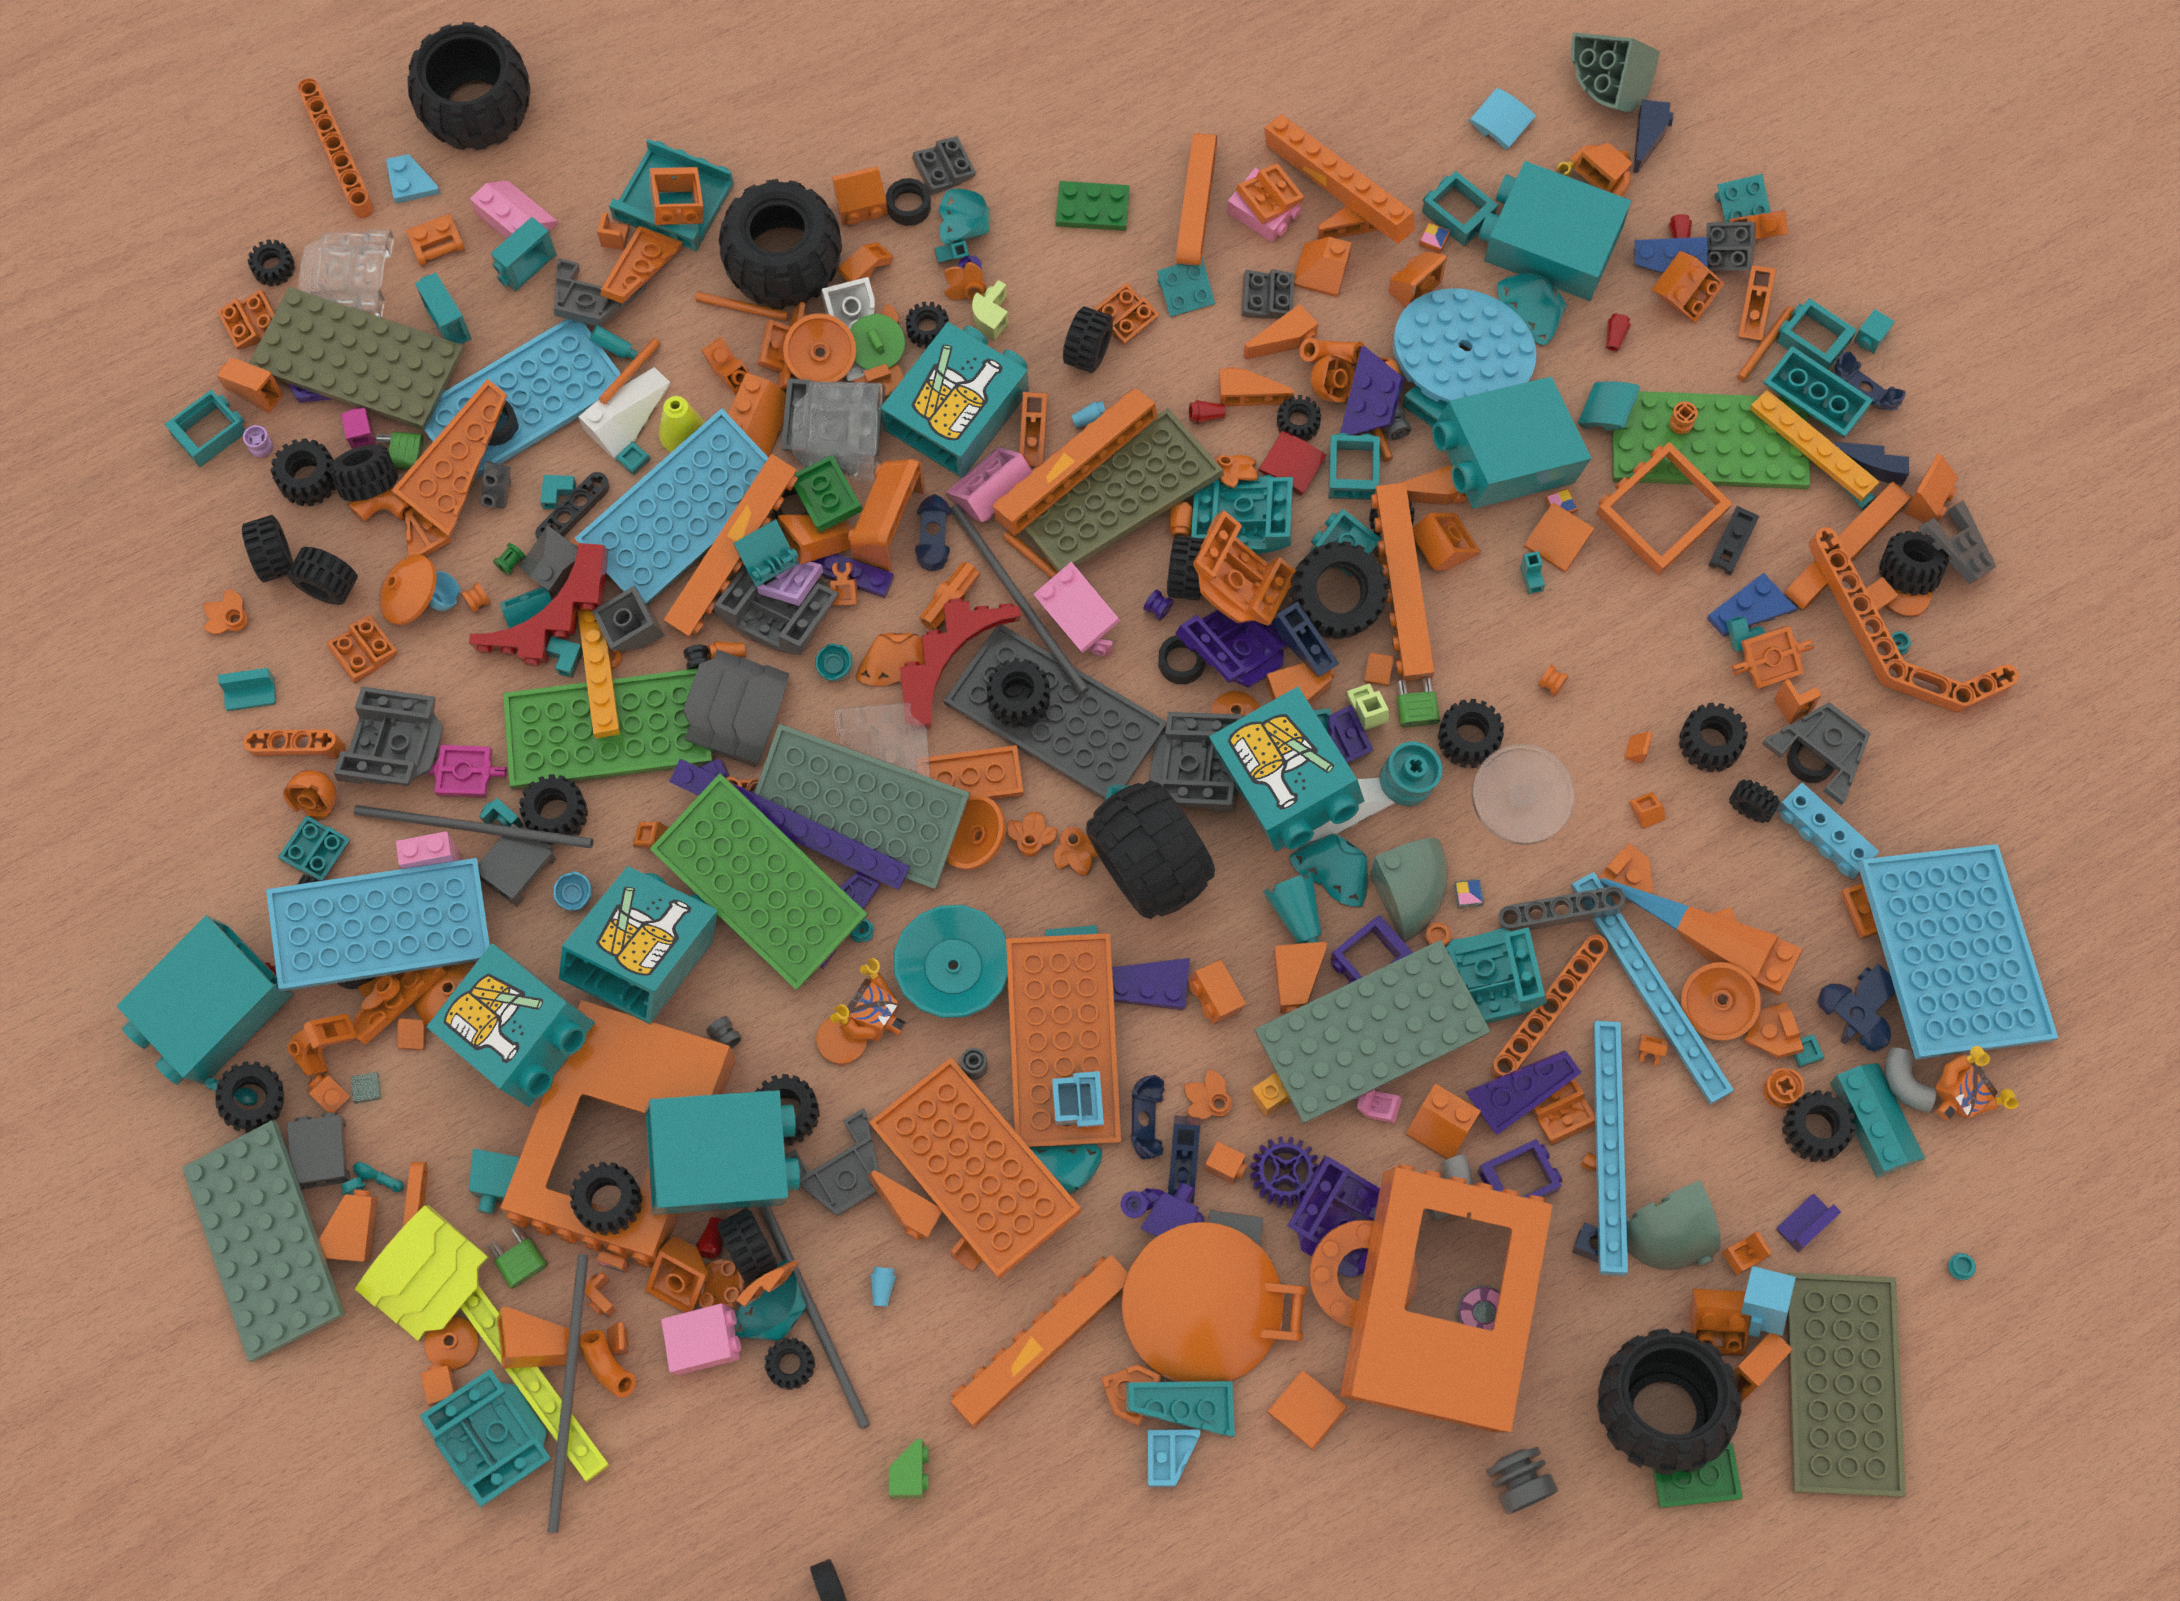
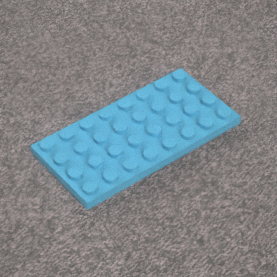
[424,319,627,480]
[575,408,768,605]
[266,858,490,992]

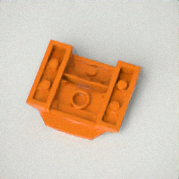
[1193,510,1296,626]

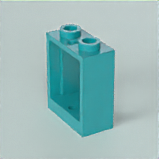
[1422,171,1498,246]
[490,217,557,292]
[415,272,472,345]
[1777,298,1857,370]
[164,389,245,467]
[1328,433,1380,500]

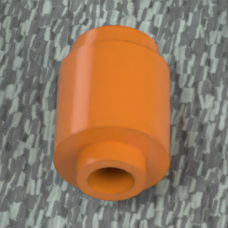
[1169,502,1193,539]

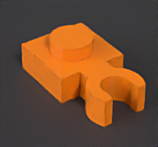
[830,562,858,606]

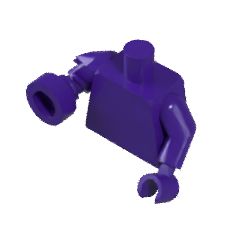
[1121,1182,1204,1236]

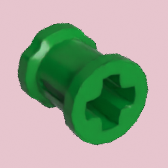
[493,543,526,576]

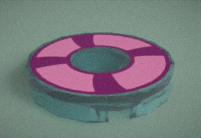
[1457,1286,1500,1330]

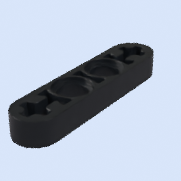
[535,472,610,540]

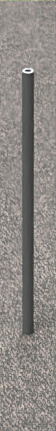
[951,504,1089,694]
[354,805,594,848]
[759,1206,870,1429]
[547,1254,589,1533]

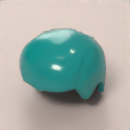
[815,643,853,681]

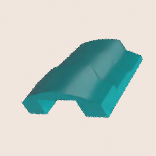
[1191,475,1293,554]
[1445,927,1547,1024]
[420,1368,551,1509]

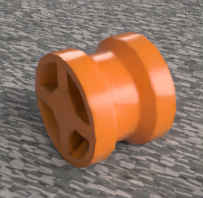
[461,582,491,613]
[1538,665,1568,696]

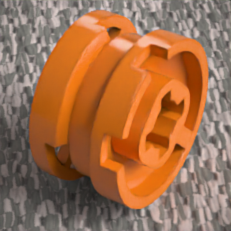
[1763,1068,1804,1109]

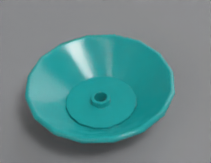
[894,905,1008,1018]

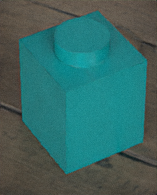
[1854,309,1895,353]

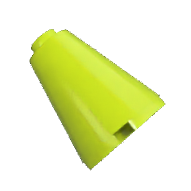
[659,396,705,453]

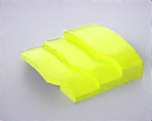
[355,1205,489,1341]

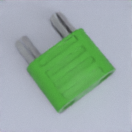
[376,432,424,469]
[1397,677,1441,728]
[488,1226,547,1289]

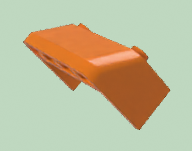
[848,459,925,572]

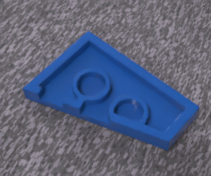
[1634,237,1707,273]
[1707,573,1797,637]

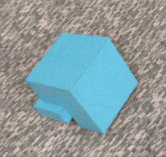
[1052,1071,1104,1127]
[1741,1266,1796,1338]

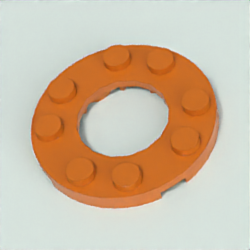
[1309,1220,1418,1328]

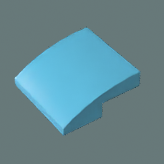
[1468,88,1536,150]

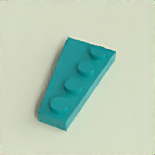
[1126,1381,1235,1437]

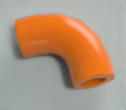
[1300,338,1365,366]
[347,487,412,522]
[579,1330,636,1398]

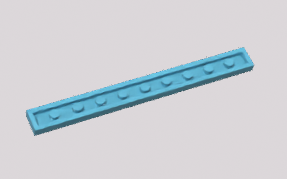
[1571,872,1734,1105]
[1593,1021,1628,1276]

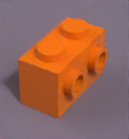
[1188,960,1246,1025]

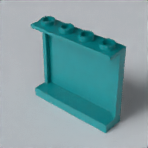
[609,139,734,252]

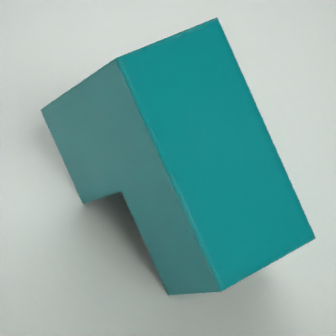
[934,241,969,262]
[540,475,576,509]
[1520,551,1545,594]
[1726,616,1765,652]
[546,636,583,678]

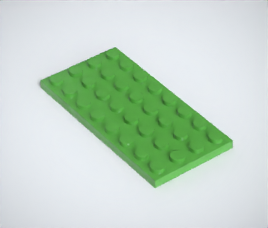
[1612,391,1810,489]
[503,668,713,789]
[650,773,869,990]

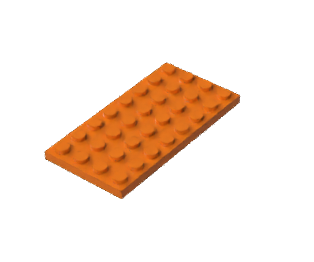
[1006,933,1121,1147]
[869,1057,1082,1280]

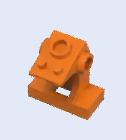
[286,1013,357,1076]

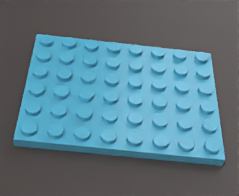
[1858,844,2058,1060]

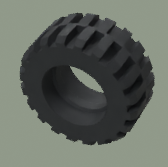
[1289,541,1389,639]

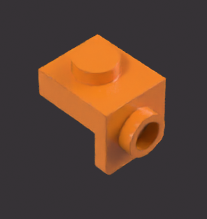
[306,1073,350,1113]
[1722,1231,1772,1275]
[585,1272,617,1318]

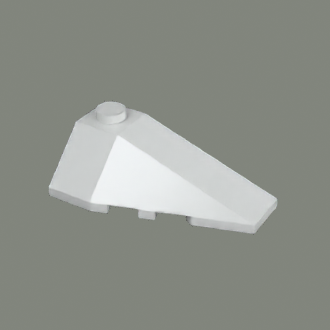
[821,277,875,382]
[578,367,671,461]
[1307,778,1395,844]

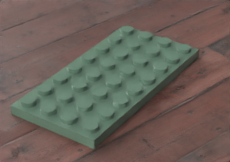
[755,724,971,889]
[1254,940,1491,1124]
[182,1120,345,1362]

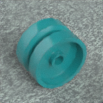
[1379,741,1443,806]

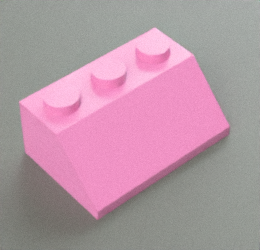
[470,180,558,239]
[945,447,1032,522]

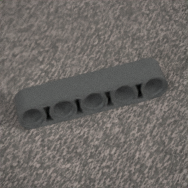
[1499,887,1625,931]

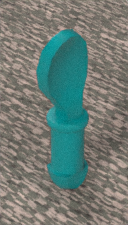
[205,1078,258,1106]
[353,1162,404,1192]

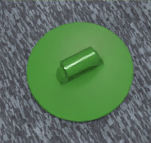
[850,314,905,370]

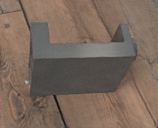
[478,824,556,907]
[287,1112,351,1190]

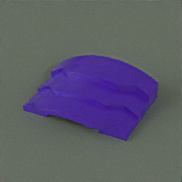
[1175,609,1288,688]
[1287,1155,1380,1277]

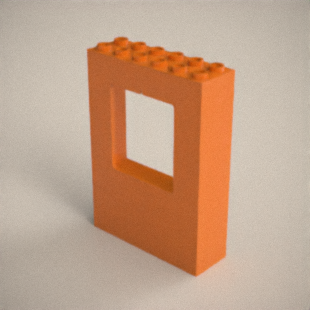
[501,1000,736,1268]
[1340,1164,1553,1433]

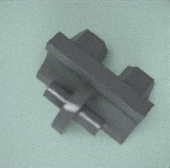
[480,460,511,509]

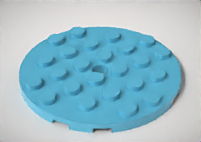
[1392,288,1536,402]

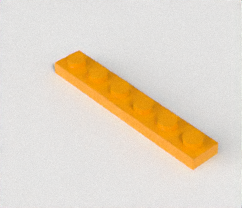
[1750,390,1879,502]
[578,608,620,739]

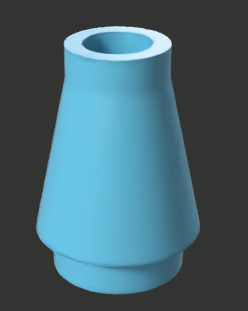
[1071,401,1105,429]
[870,1267,897,1307]

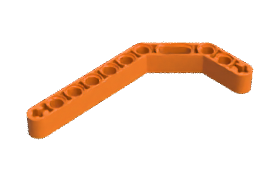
[1809,527,2019,712]

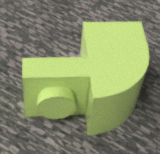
[972,280,1009,341]
[1346,683,1389,731]

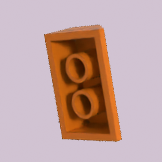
[728,373,786,458]

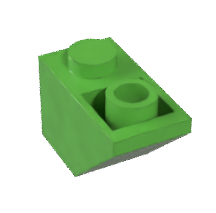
[889,1439,929,1499]

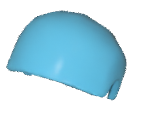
[428,571,461,611]
[553,871,592,911]

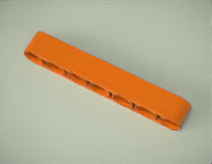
[298,78,374,218]
[1176,133,1217,266]
[1784,482,1912,610]
[1491,935,1608,1079]

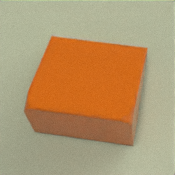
[1364,653,1394,686]
[1624,731,1653,764]
[1629,792,1665,828]
[633,821,669,849]
[398,1019,427,1050]
[607,1322,628,1355]

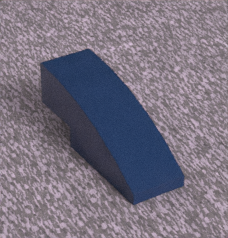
[1834,442,1909,485]

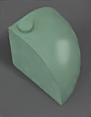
[1571,32,1660,112]
[1370,838,1448,942]
[1626,1180,1721,1270]

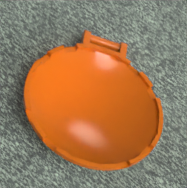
[1122,1222,1307,1382]

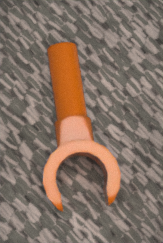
[1581,1152,1596,1171]

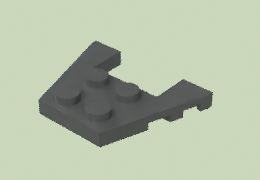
[554,258,647,326]
[1918,501,1996,584]
[1762,702,1870,805]
[785,1108,879,1217]

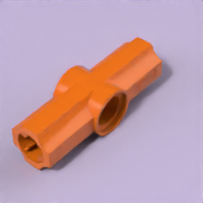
[919,561,980,630]

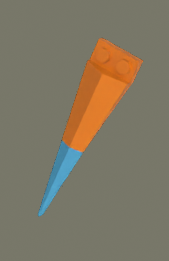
[1600,878,1803,996]

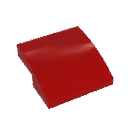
[1258,431,1327,496]

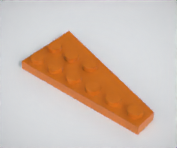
[392,379,508,538]

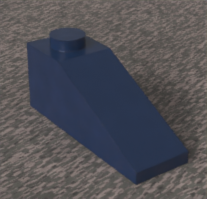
[1633,99,1674,173]
[1271,601,1339,678]
[1841,964,1895,1045]
[1168,1115,1201,1203]

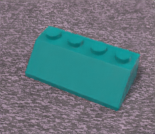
[1763,346,1873,438]
[1830,1063,1925,1178]

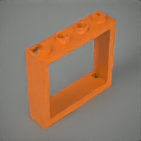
[1596,442,1733,575]

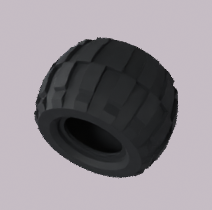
[407,22,531,150]
[718,179,842,309]
[1086,780,1215,919]
[1597,1329,1742,1475]

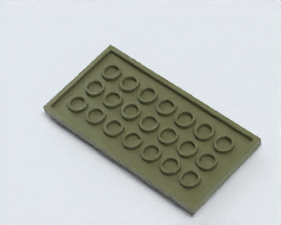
[248,287,465,430]
[1023,408,1224,572]
[1786,1273,1906,1498]

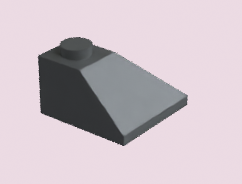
[520,525,578,593]
[592,586,665,651]

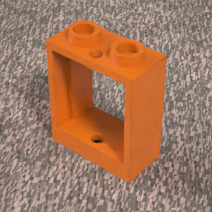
[650,167,703,225]

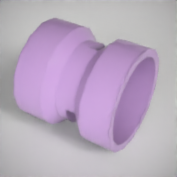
[243,425,273,458]

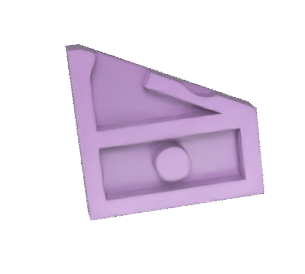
[757,561,824,606]

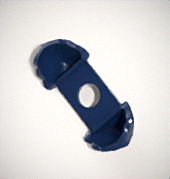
[1834,351,1906,411]
[915,494,952,572]
[1817,984,1891,1052]
[1131,1075,1165,1160]

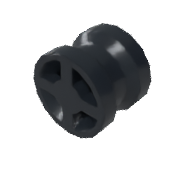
[683,644,710,670]

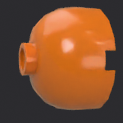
[1310,354,1355,403]
[283,770,337,820]

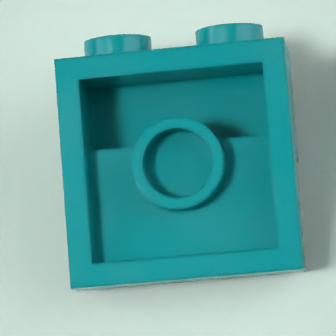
[1310,509,1381,578]

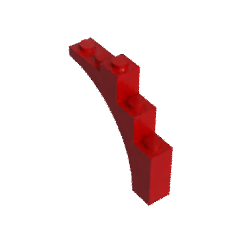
[469,543,608,667]
[900,598,1021,731]

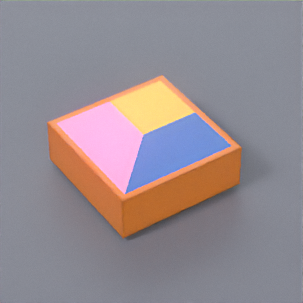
[1419,222,1450,254]
[1545,488,1578,514]
[597,1251,629,1273]

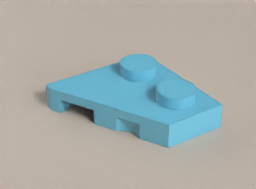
[386,154,440,203]
[1148,1430,1200,1487]

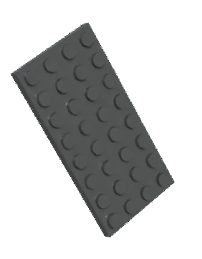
[944,625,1167,800]

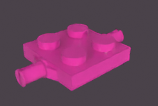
[427,745,507,798]

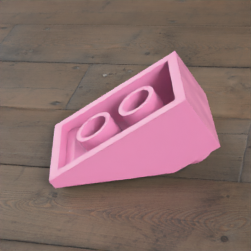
[1034,562,1121,653]

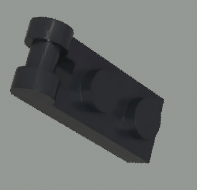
[1708,506,1759,575]

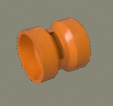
[1669,401,1698,434]

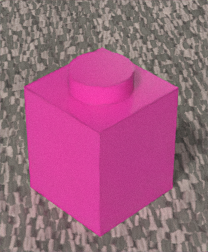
[341,408,376,449]

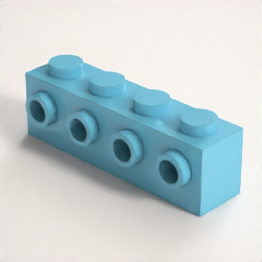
[1777,783,1879,880]

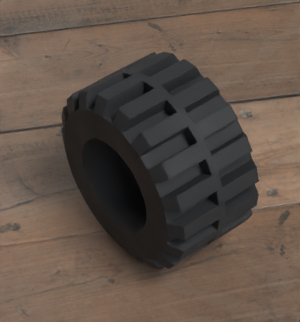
[1063,306,1113,373]
[271,438,336,506]
[329,445,398,501]
[242,515,293,583]
[1879,531,1949,596]
[1167,535,1205,601]
[287,547,358,605]
[986,658,1050,728]
[1438,699,1504,768]
[1679,702,1748,772]
[519,774,588,844]
[215,1061,284,1133]
[755,1074,820,1146]
[1782,1090,1856,1162]
[569,1162,642,1235]
[717,1208,777,1283]

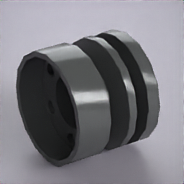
[1486,1447,1559,1515]

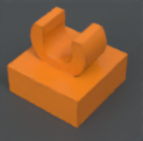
[1638,1034,1668,1066]

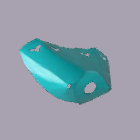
[939,189,990,245]
[1497,274,1567,345]
[1289,833,1368,907]
[1029,1144,1102,1195]
[734,1259,806,1341]

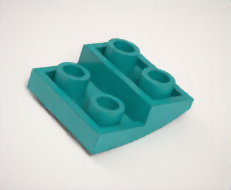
[1577,381,1640,431]
[278,815,350,881]

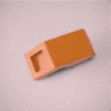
[1729,210,1788,239]
[837,242,894,282]
[700,337,750,394]

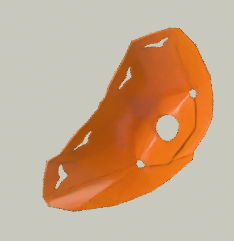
[855,633,942,686]

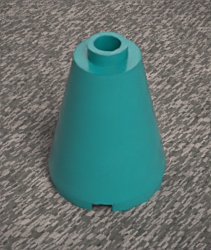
[1263,872,1322,944]

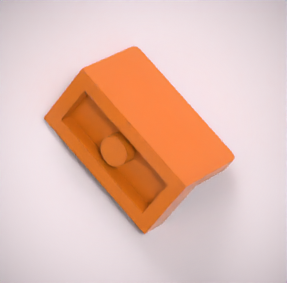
[1774,679,1822,724]

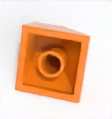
[1294,237,1352,297]
[645,1235,708,1313]

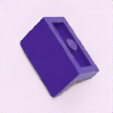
[1776,1194,1841,1252]

